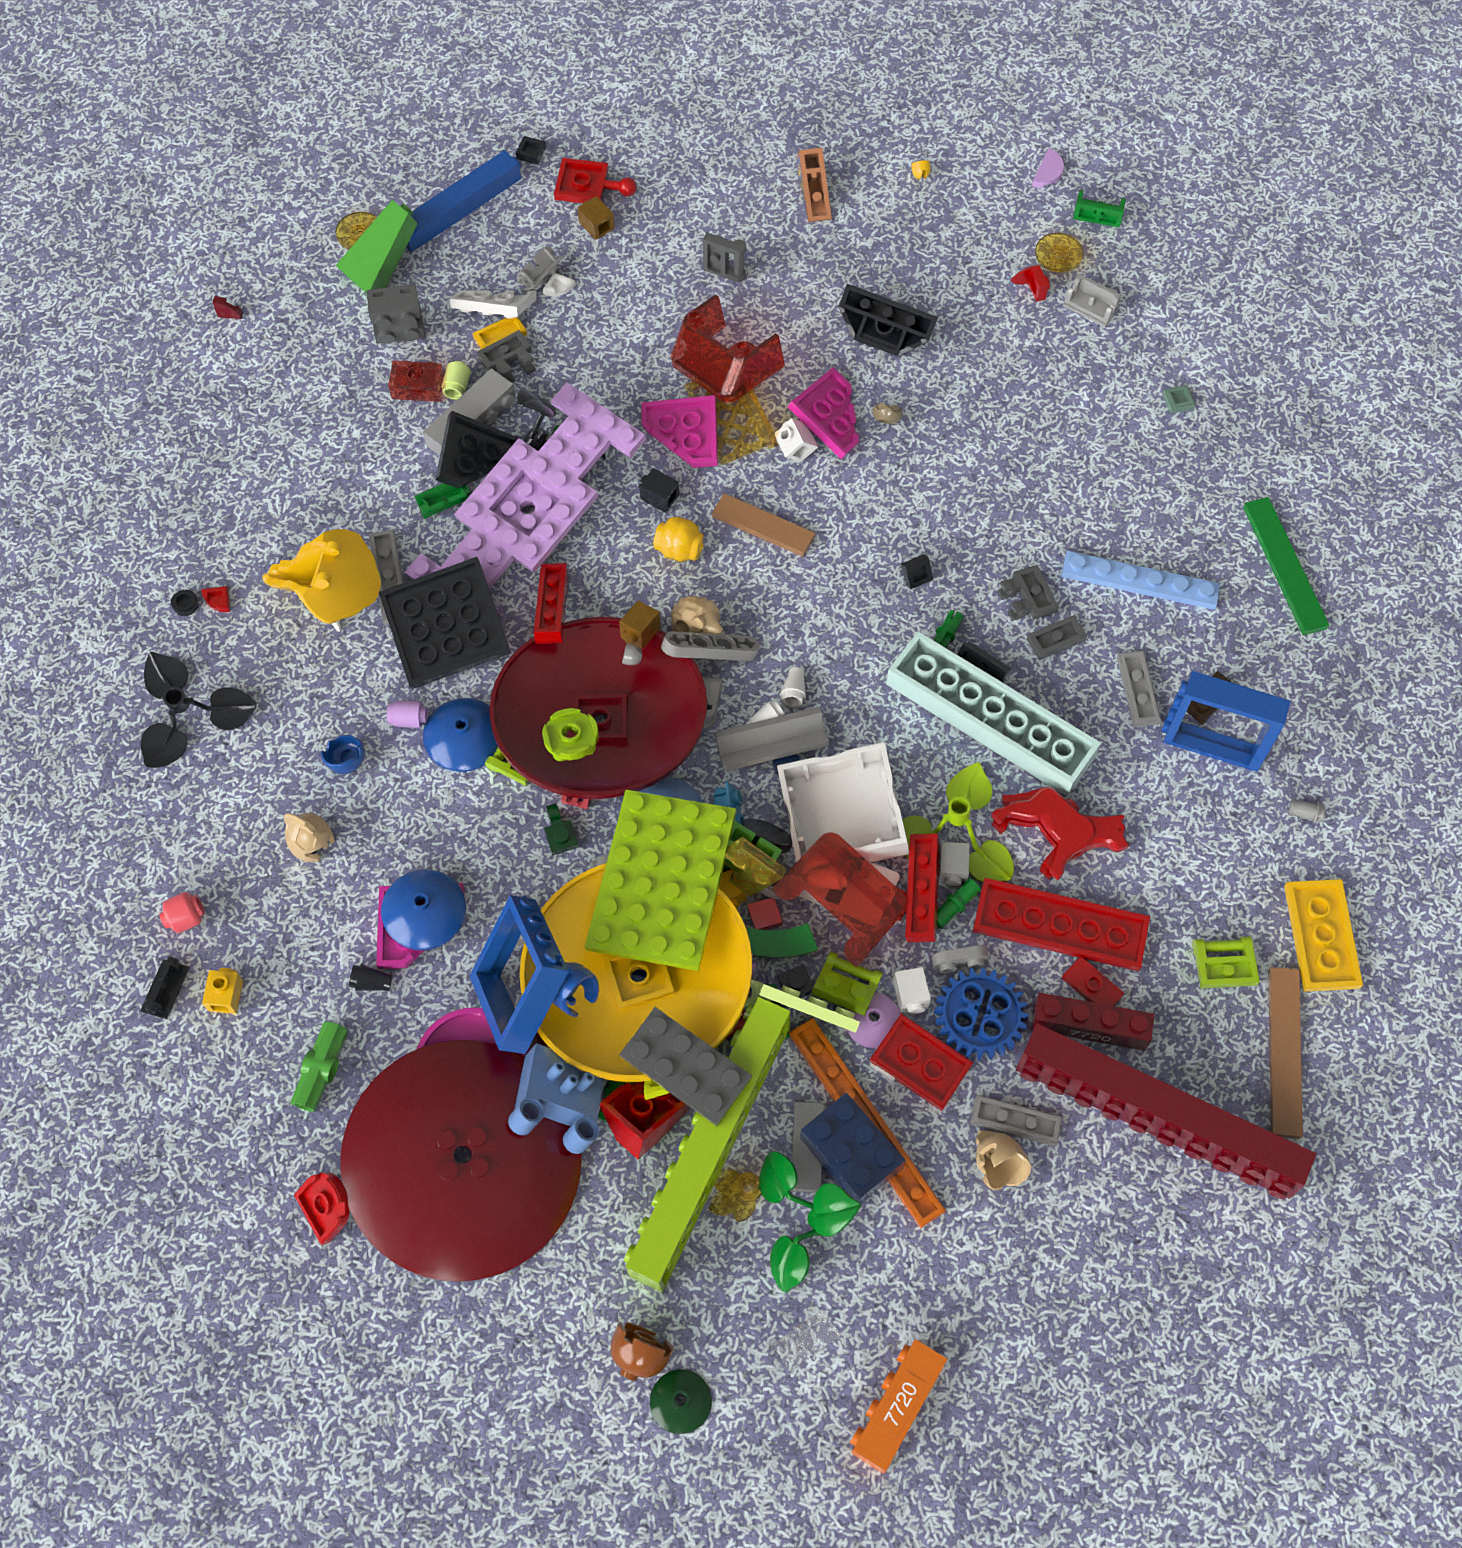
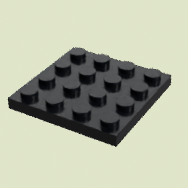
[379,556,511,689]

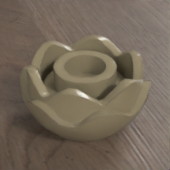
[873,403,903,424]

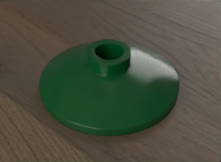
[650,1369,712,1434]

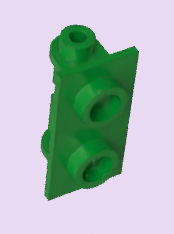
[414,483,470,519]

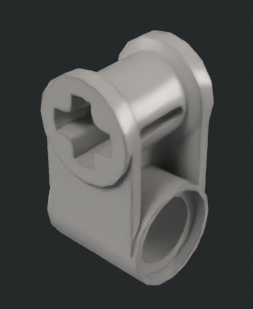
[702,676,722,729]

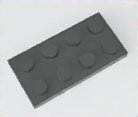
[619,1007,752,1127]

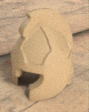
[284,812,335,862]
[975,1130,1031,1190]

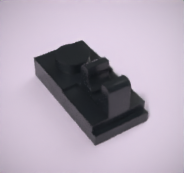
[957,642,1011,683]

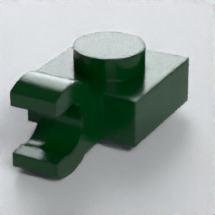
[544,803,579,856]

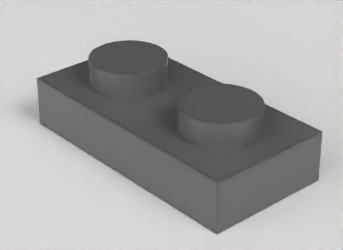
[1027,615,1087,660]

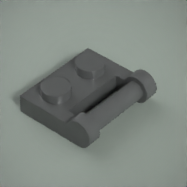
[703,232,746,282]

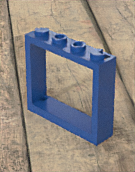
[1161,671,1291,772]
[469,895,569,1054]

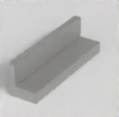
[715,707,829,771]

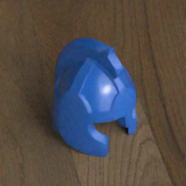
[552,962,599,1017]

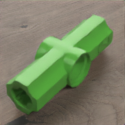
[290,1022,349,1112]

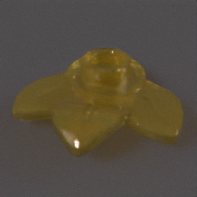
[709,1169,762,1223]

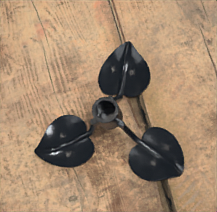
[517,388,606,460]
[141,652,256,768]

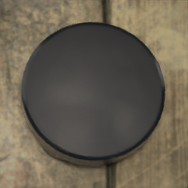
[741,818,793,858]

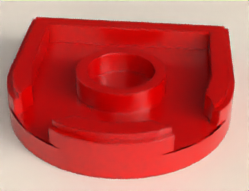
[294,1172,350,1245]

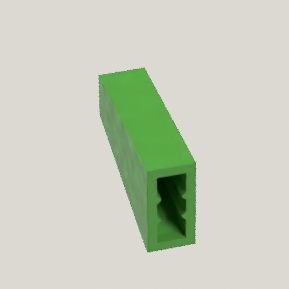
[336,200,418,293]

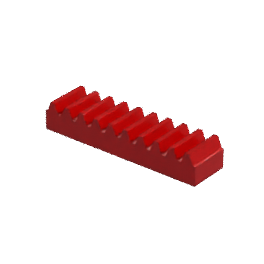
[533,563,569,644]
[905,834,940,942]

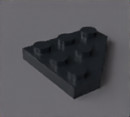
[435,411,521,489]

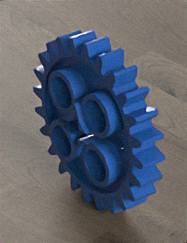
[934,967,1029,1061]

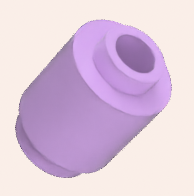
[387,700,428,728]

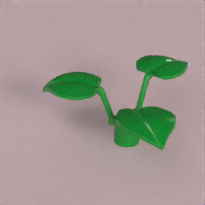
[759,1151,862,1293]

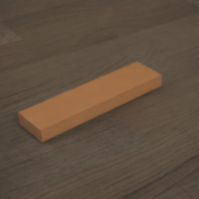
[712,493,815,557]

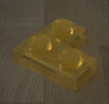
[725,837,786,897]

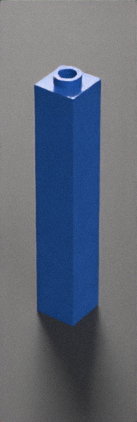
[406,150,521,253]

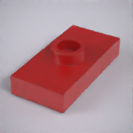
[1061,956,1125,1006]

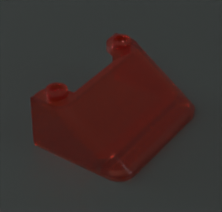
[771,832,908,968]

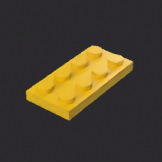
[1284,879,1363,992]

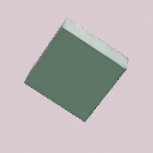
[1162,385,1196,414]

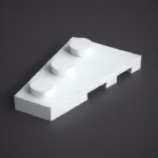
[450,290,537,318]

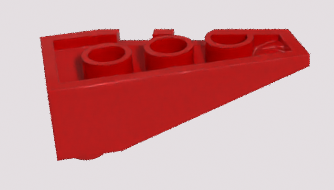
[599,1081,690,1159]

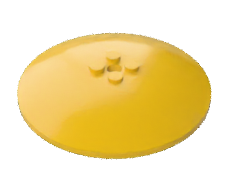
[520,863,752,1082]

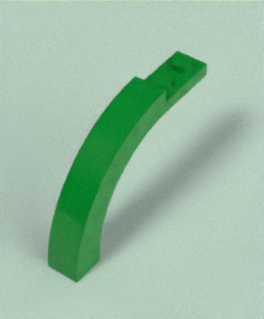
[745,923,818,959]

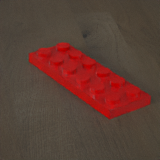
[972,877,1150,972]

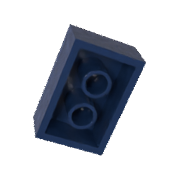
[800,1092,906,1204]

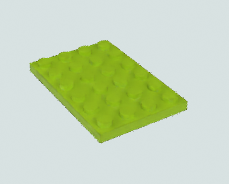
[585,790,736,971]

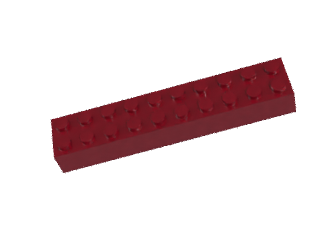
[1016,1023,1317,1199]

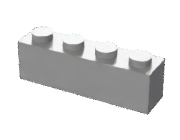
[423,368,515,456]

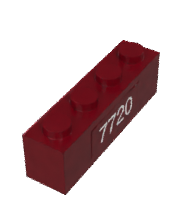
[1031,992,1154,1051]

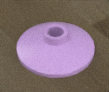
[846,993,901,1048]

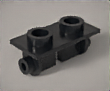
[140,957,190,1019]

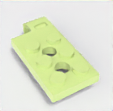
[745,979,860,1033]

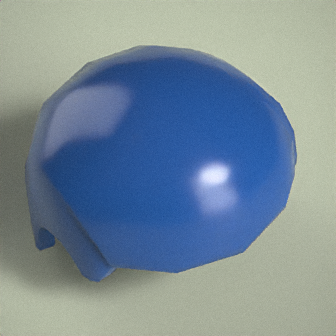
[320,735,365,774]

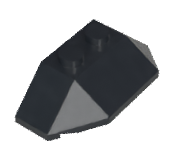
[838,284,938,357]

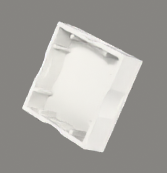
[777,742,909,877]

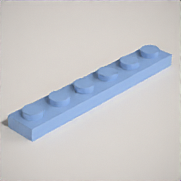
[1061,551,1220,610]

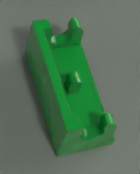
[1073,190,1126,228]

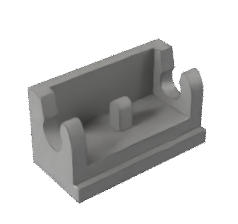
[1063,274,1121,327]

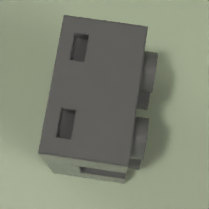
[366,284,425,344]

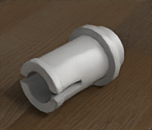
[1288,798,1325,823]

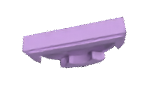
[1032,148,1064,188]

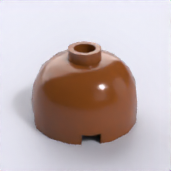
[610,1322,674,1381]

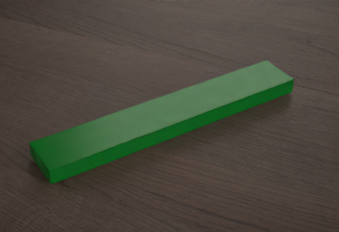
[1243,497,1329,635]

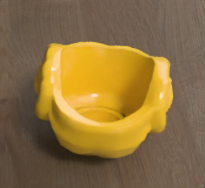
[653,516,704,563]

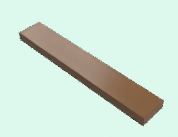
[1268,967,1303,1139]

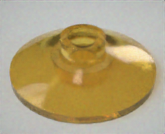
[335,212,377,249]
[1035,233,1083,272]

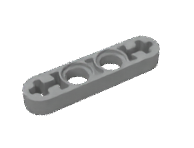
[661,631,760,661]

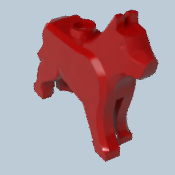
[991,787,1130,880]

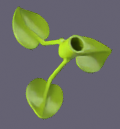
[902,762,1014,882]

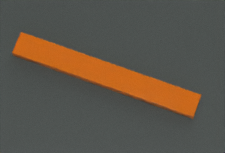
[789,1018,946,1229]

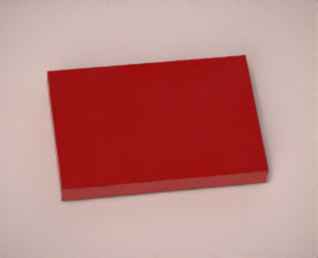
[869,1013,974,1111]

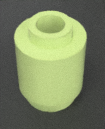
[441,361,471,400]

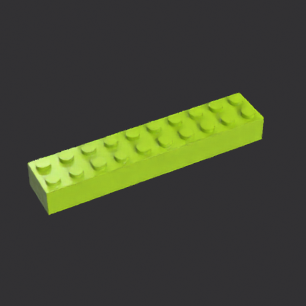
[624,997,790,1293]

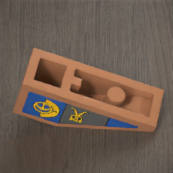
[796,148,832,222]

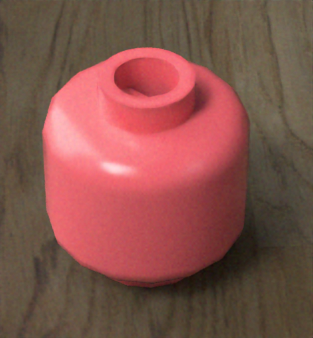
[159,892,205,933]

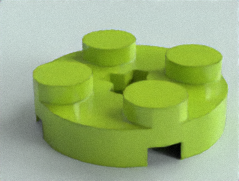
[542,708,599,761]

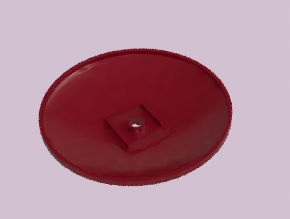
[490,617,707,799]
[340,1040,582,1282]

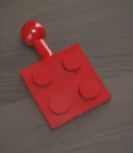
[554,158,637,203]

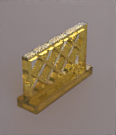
[684,357,778,465]

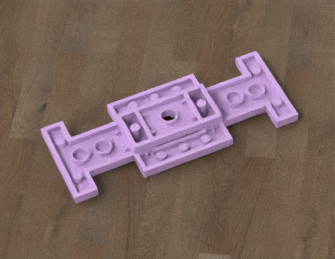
[405,382,646,615]

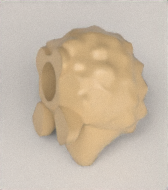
[671,596,723,647]

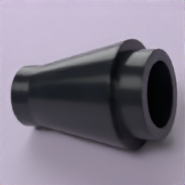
[349,963,393,991]

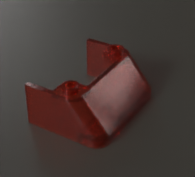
[670,294,785,403]

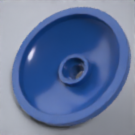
[423,698,498,772]
[381,869,466,950]

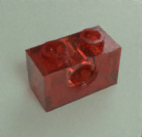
[388,360,444,402]

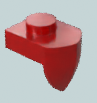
[1011,264,1050,302]

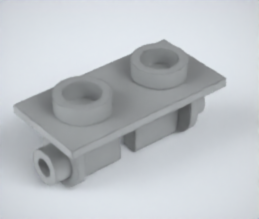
[517,246,563,292]

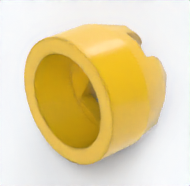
[911,160,931,179]

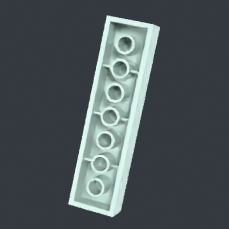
[886,632,1101,797]

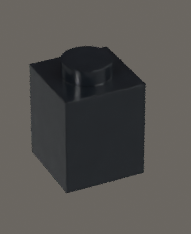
[638,468,679,513]

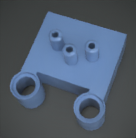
[508,1043,604,1154]

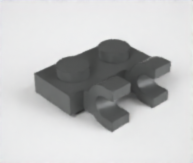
[477,330,536,383]
[997,565,1059,621]

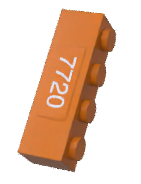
[850,1339,947,1474]

